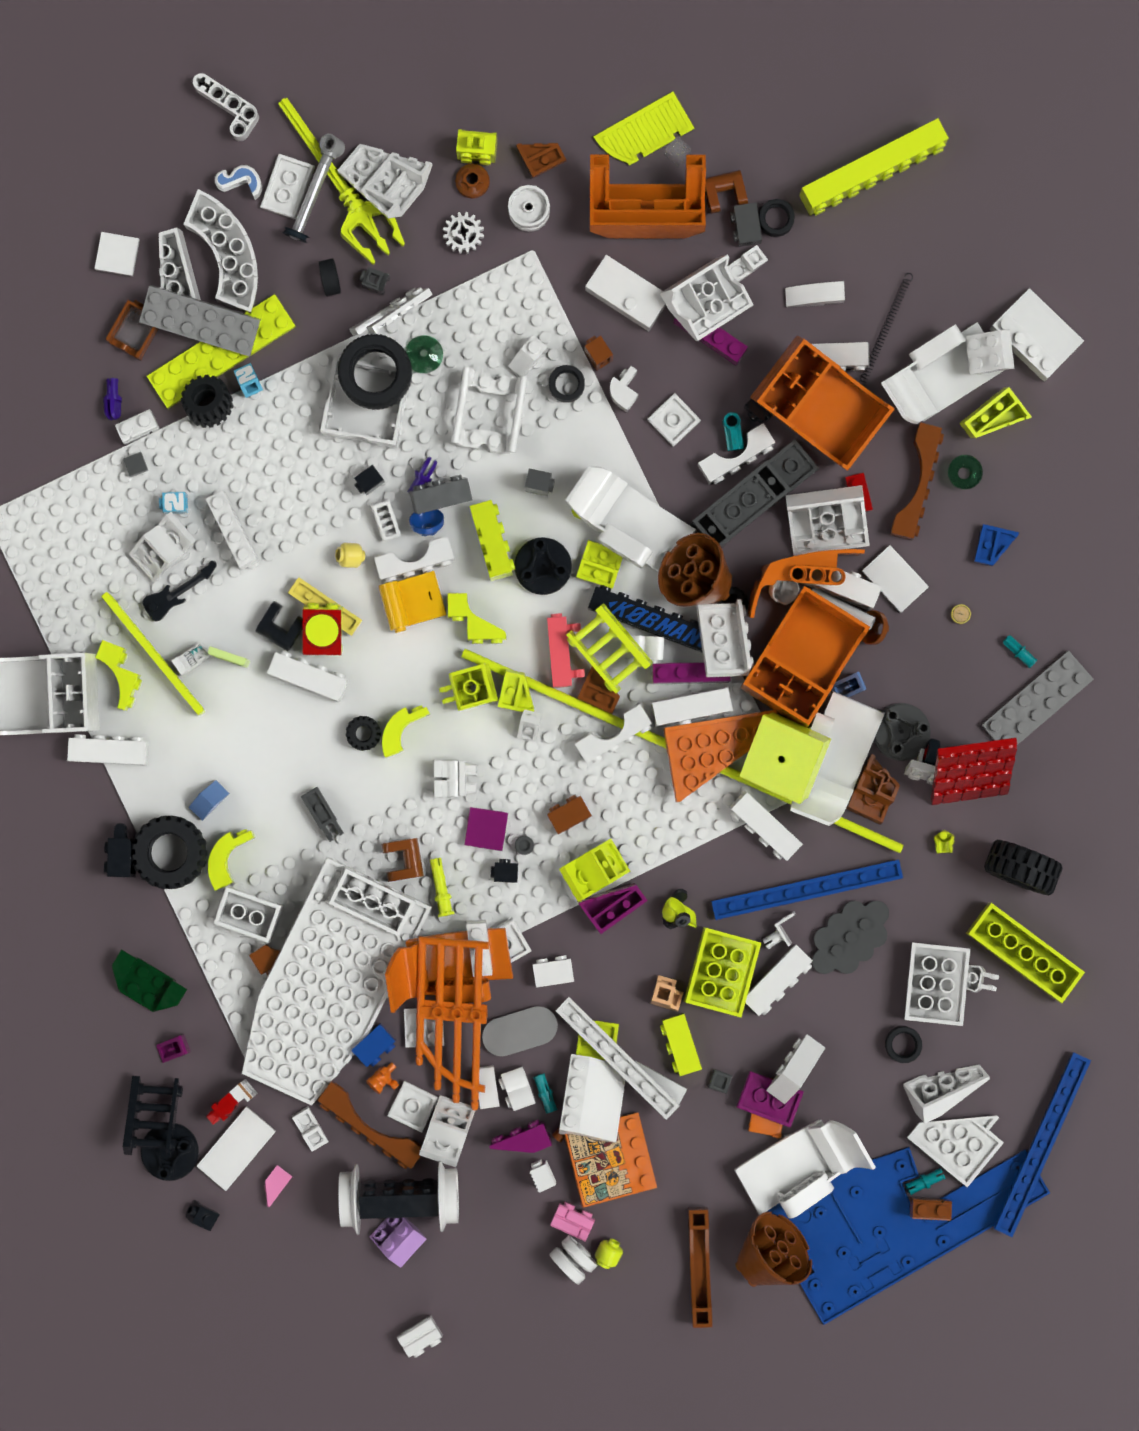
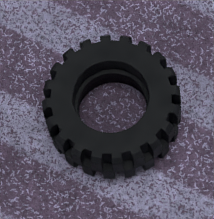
[131,816,208,889]
[984,839,1063,896]

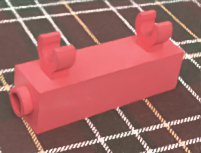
[547,613,585,688]

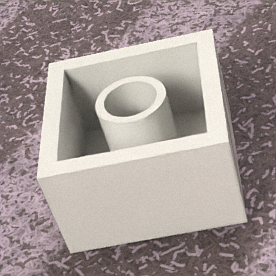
[965,330,1014,374]

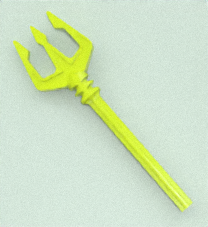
[278,98,405,265]

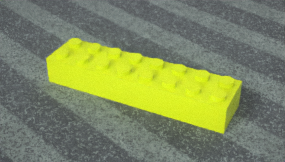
[799,118,949,216]

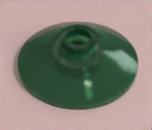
[405,335,443,374]

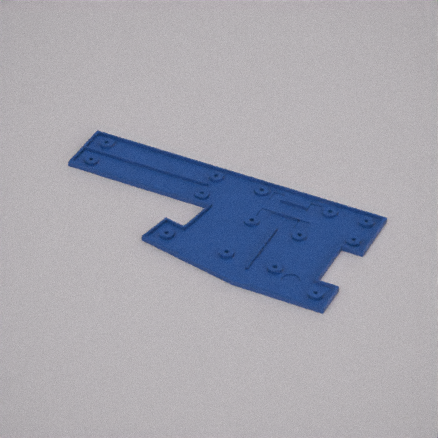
[767,1147,1050,1325]

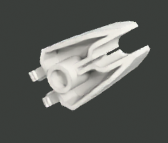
[967,965,999,993]

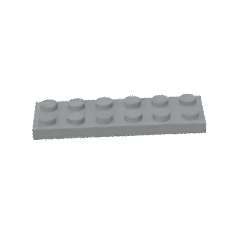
[139,285,261,357]
[981,651,1094,745]

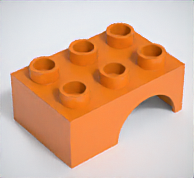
[750,336,895,471]
[740,586,870,727]

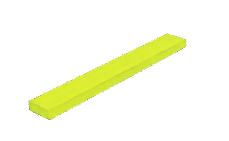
[101,592,205,716]

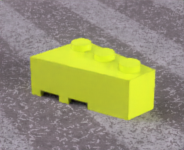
[959,387,1032,438]

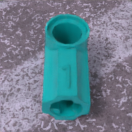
[722,412,744,451]

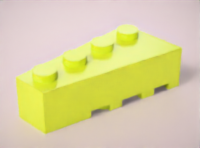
[470,500,516,581]

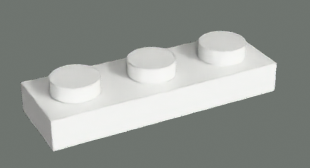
[466,920,493,977]

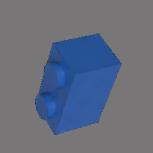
[351,1024,396,1067]

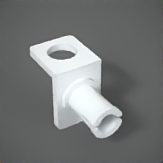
[762,911,796,949]

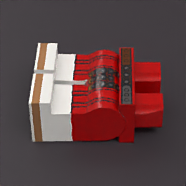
[206,1079,258,1125]

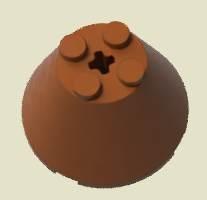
[658,533,732,607]
[735,1212,812,1287]

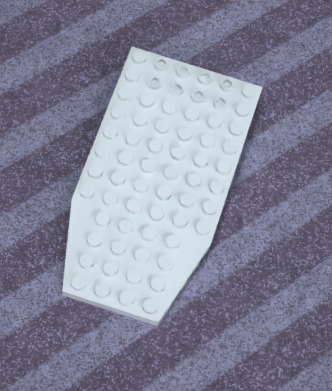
[242,857,432,1105]

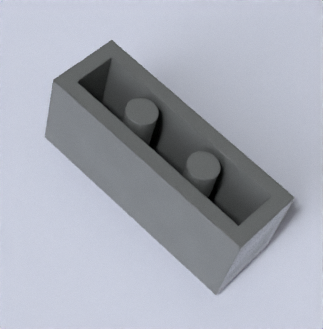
[409,475,473,514]

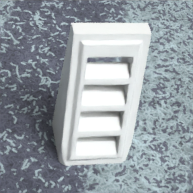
[370,498,401,542]

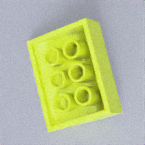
[684,927,761,1018]

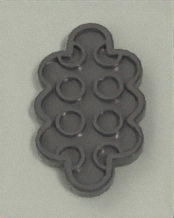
[812,901,889,974]

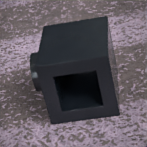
[744,399,773,423]
[354,464,385,495]
[490,859,518,883]

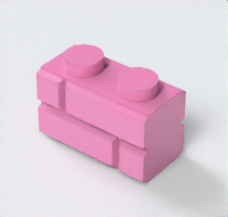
[550,1202,595,1242]

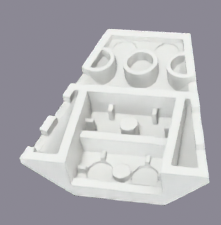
[338,144,433,219]

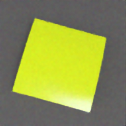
[576,540,623,589]

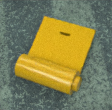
[378,571,447,633]

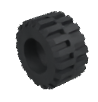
[181,375,233,428]

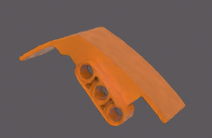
[747,549,865,618]

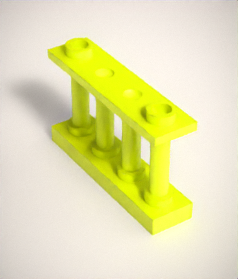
[566,603,653,693]

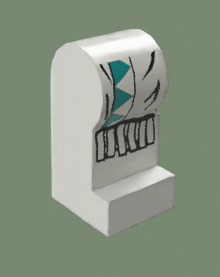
[171,642,211,676]

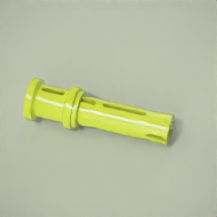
[429,858,455,917]

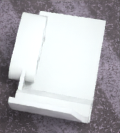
[881,322,1004,424]
[790,691,885,826]
[734,1120,876,1219]

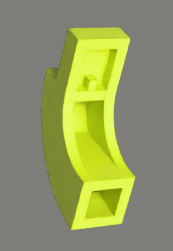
[382,705,430,758]

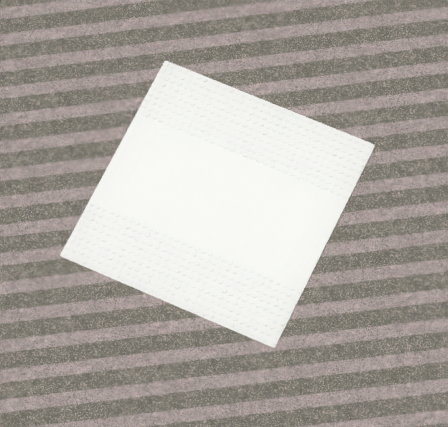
[0,251,787,1058]

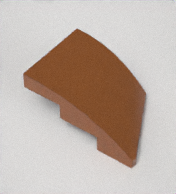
[846,754,900,825]

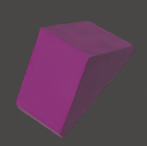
[156,1034,191,1063]

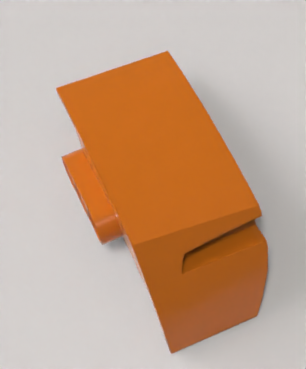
[385,928,513,1013]

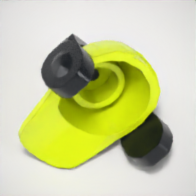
[662,889,697,930]

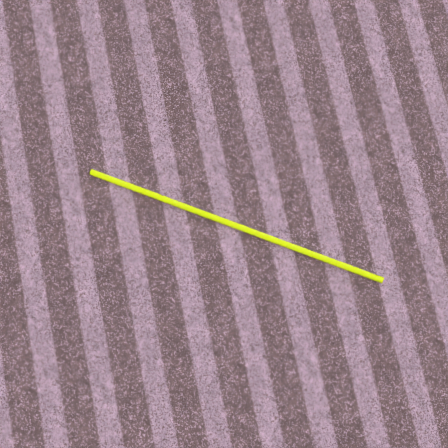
[461,649,904,853]

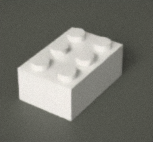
[213,887,283,943]

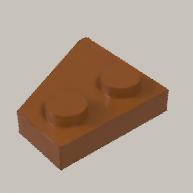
[516,143,567,178]
[577,666,620,714]

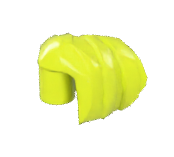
[933,830,955,854]

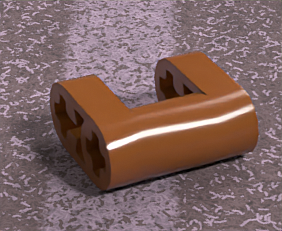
[705,170,748,214]
[381,838,424,882]

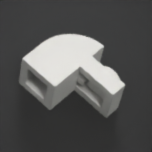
[610,366,638,412]

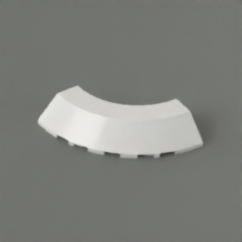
[184,189,258,313]

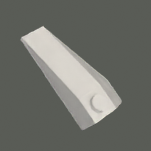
[903,1065,990,1124]

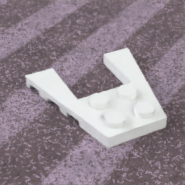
[349,287,433,335]

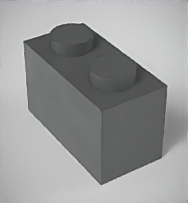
[730,203,762,247]
[525,468,555,497]

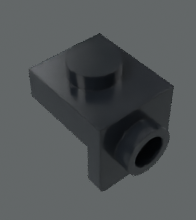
[186,1200,220,1231]

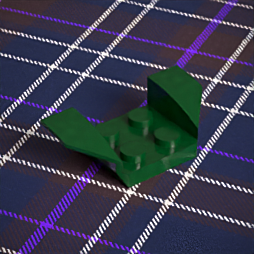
[112,949,187,1012]

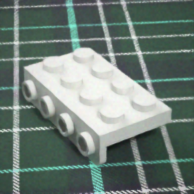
[696,599,754,677]

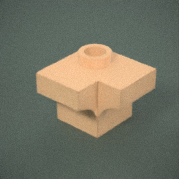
[650,975,684,1012]

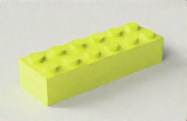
[966,903,1085,1003]

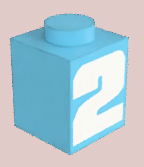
[234,363,263,398]
[159,492,188,514]

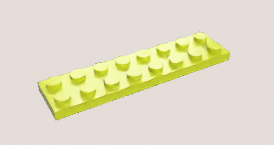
[147,294,296,409]

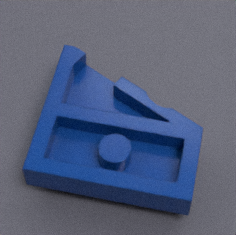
[974,524,1019,566]

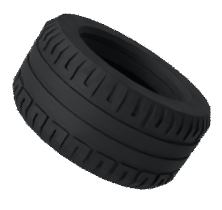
[338,334,412,410]

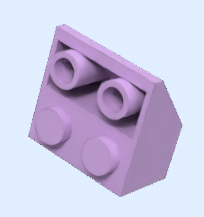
[369,1218,427,1268]

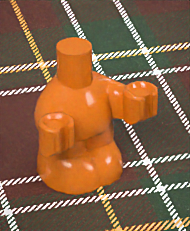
[366,1062,399,1094]

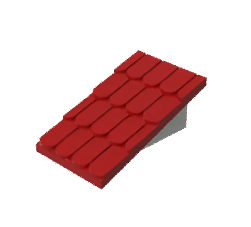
[931,738,1017,805]

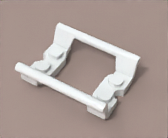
[451,367,528,454]

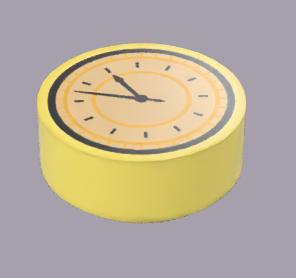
[951,604,971,624]

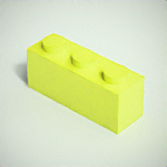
[660,1013,702,1076]

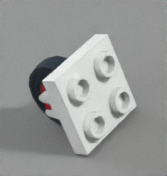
[904,739,940,785]

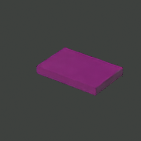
[736,1071,804,1128]

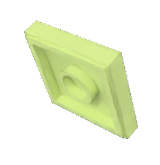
[208,646,250,668]

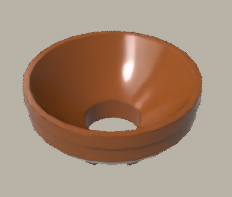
[455,163,490,199]
[862,610,889,645]

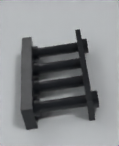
[122,1076,183,1157]

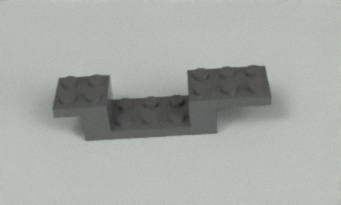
[690,439,819,548]

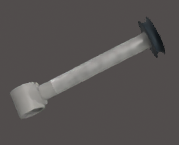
[282,133,345,243]

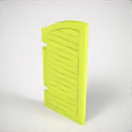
[593,92,695,166]

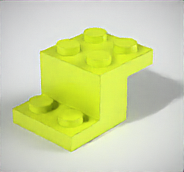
[559,839,631,902]

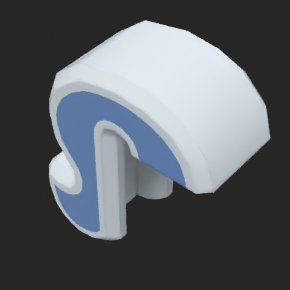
[215,165,262,200]

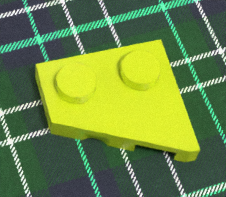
[498,669,534,712]

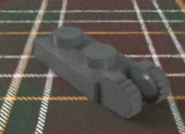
[301,787,344,842]

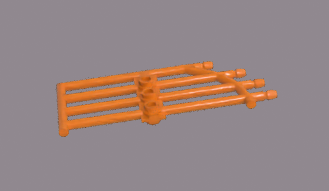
[416,936,489,1110]

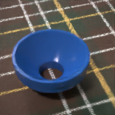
[409,509,444,536]

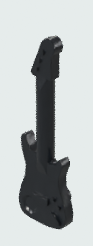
[143,561,217,622]

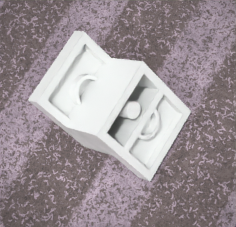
[129,512,196,583]
[419,1095,475,1168]

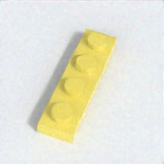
[288,577,363,636]

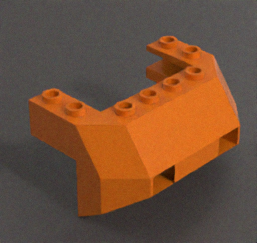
[590,154,706,239]

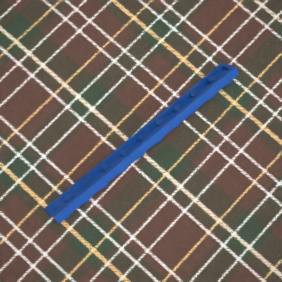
[711,860,903,920]
[993,1052,1091,1237]

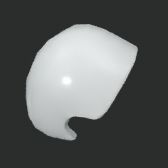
[768,580,800,605]

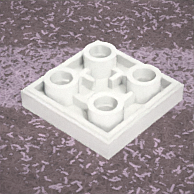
[95,232,140,277]

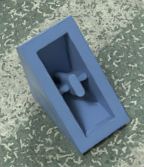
[832,672,866,697]
[189,780,230,821]

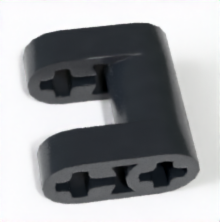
[255,601,303,651]

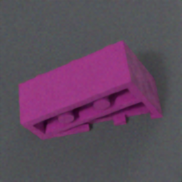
[577,883,648,934]

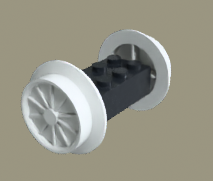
[339,1161,459,1235]

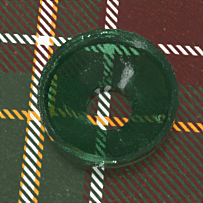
[948,455,983,490]

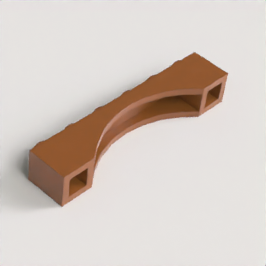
[890,422,944,541]
[317,1080,422,1169]
[688,1207,712,1328]

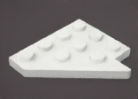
[907,1115,1004,1187]

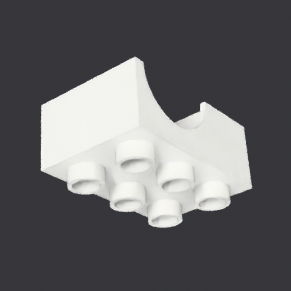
[0,653,100,735]

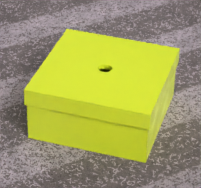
[739,712,831,804]

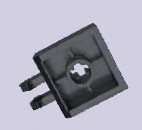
[104,823,136,877]

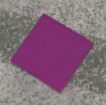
[464,807,508,851]

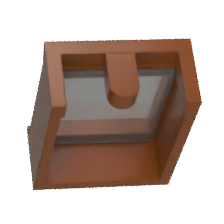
[105,300,159,361]

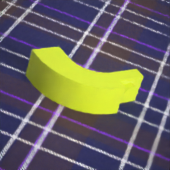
[208,829,256,891]

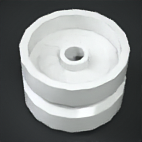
[508,185,550,232]
[549,1235,598,1285]

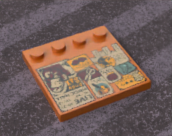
[564,1112,657,1208]

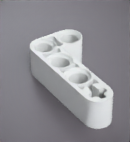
[193,73,259,141]

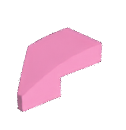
[264,1165,292,1207]

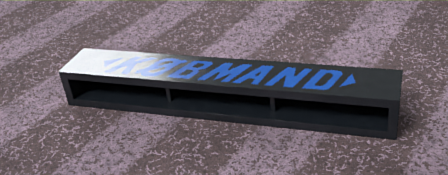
[588,585,703,653]

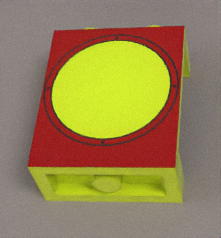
[303,603,343,655]

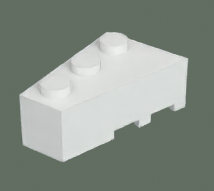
[766,1034,825,1104]

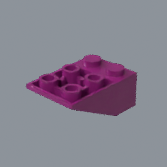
[489,1119,552,1153]

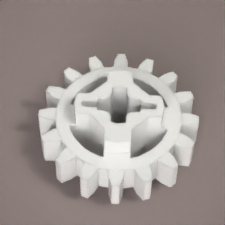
[443,212,484,254]

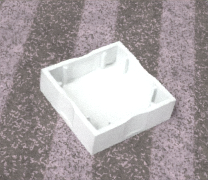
[320,356,408,448]

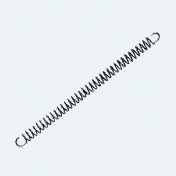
[858,273,913,386]

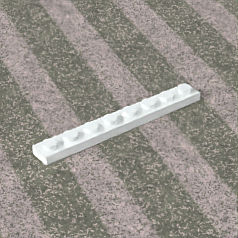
[556,997,680,1120]

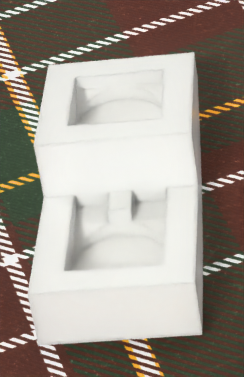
[728,245,768,282]
[479,1065,500,1109]
[292,1106,329,1151]

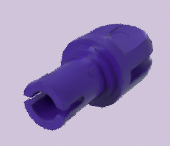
[103,378,122,420]
[407,457,437,492]

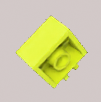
[456,129,497,165]
[439,664,499,711]

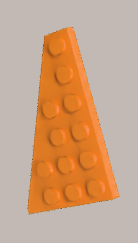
[663,710,777,802]

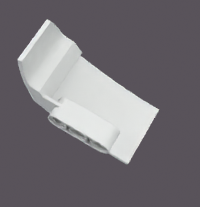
[566,466,697,572]

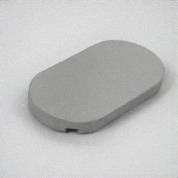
[482,1006,558,1056]

